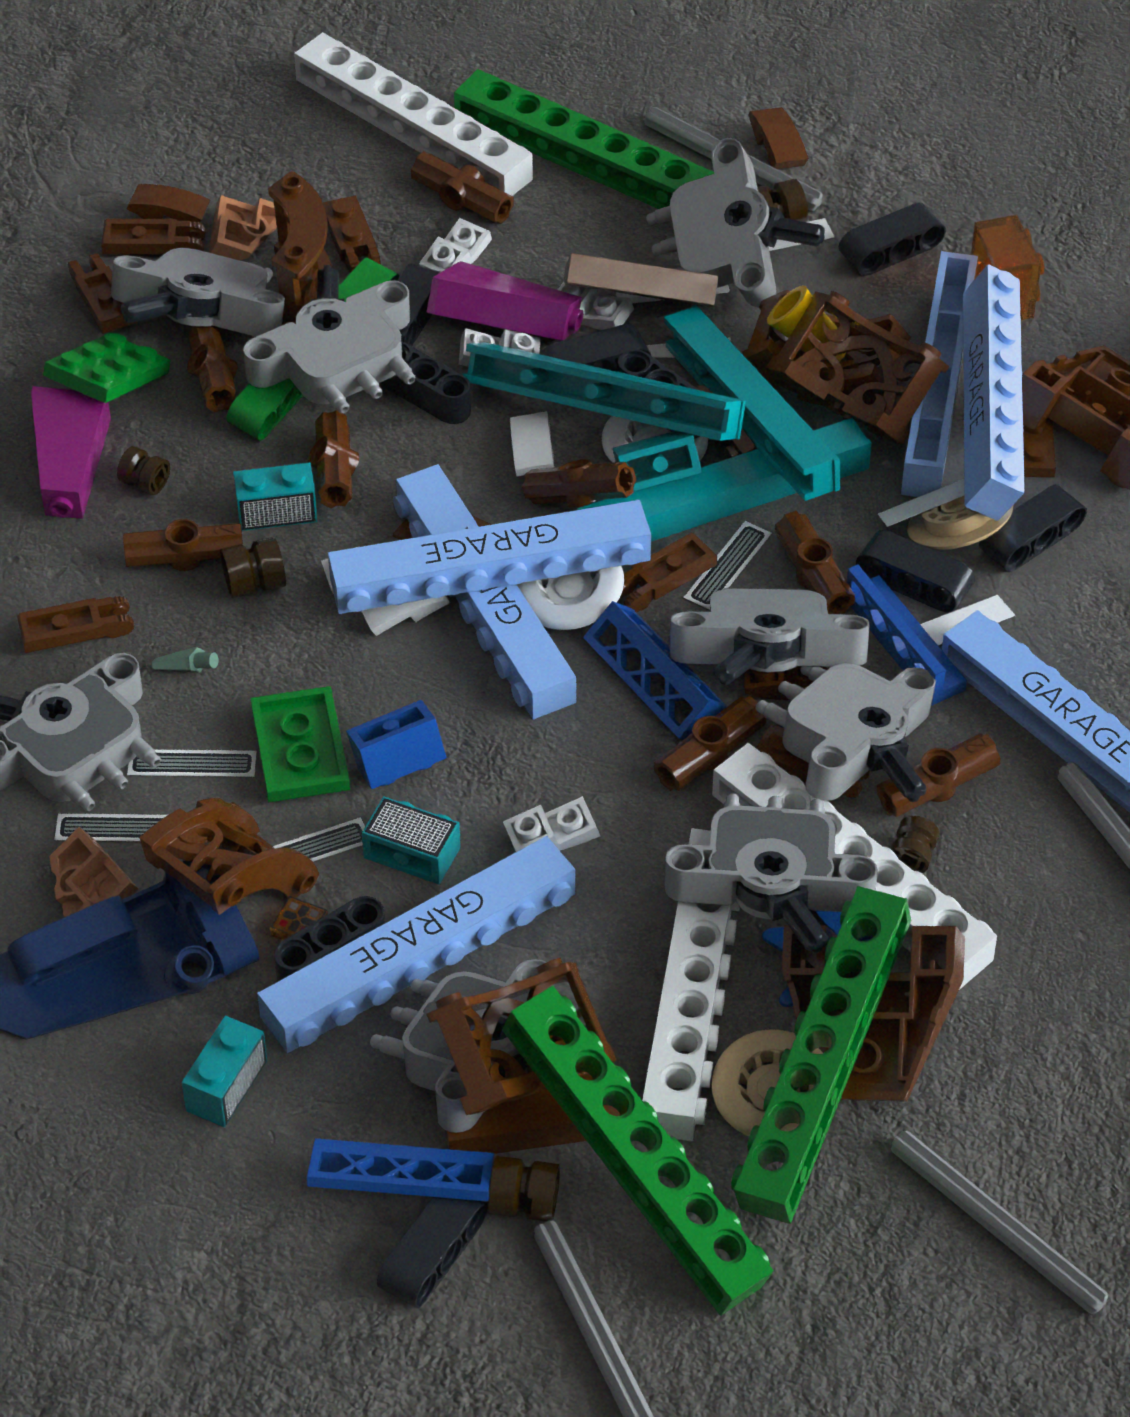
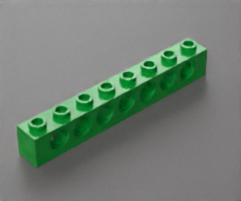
[454,69,714,209]
[731,886,911,1224]
[502,985,774,1316]

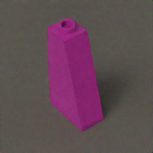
[427,261,584,341]
[31,386,111,519]

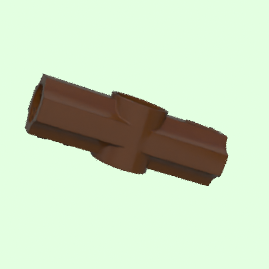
[411,151,514,224]
[187,325,238,412]
[308,410,359,508]
[522,459,636,508]
[775,511,855,614]
[123,519,243,571]
[654,696,766,791]
[877,733,1000,817]

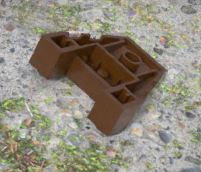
[1022,345,1130,490]
[782,925,965,1102]

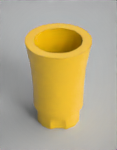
[767,285,846,368]

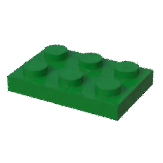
[43,333,171,403]
[250,686,350,803]

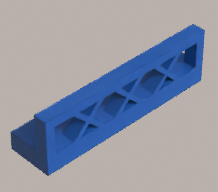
[847,564,967,706]
[583,601,727,740]
[307,1138,494,1201]

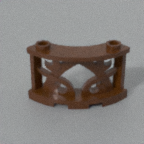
[268,171,332,325]
[742,290,911,406]
[766,291,949,445]
[139,798,319,915]
[426,958,617,1115]

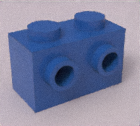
[346,700,447,789]

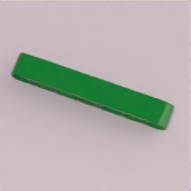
[226,257,400,441]

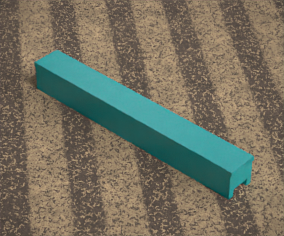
[664,305,840,501]
[462,342,746,441]
[577,418,872,542]

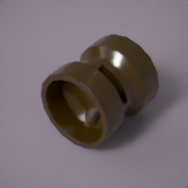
[117,446,170,495]
[891,816,940,873]

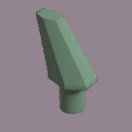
[152,647,219,672]

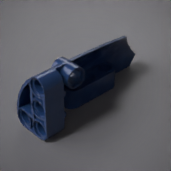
[0,860,259,1040]

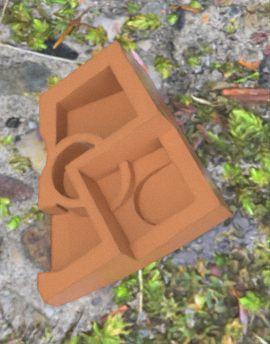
[209,195,277,260]
[49,827,139,917]

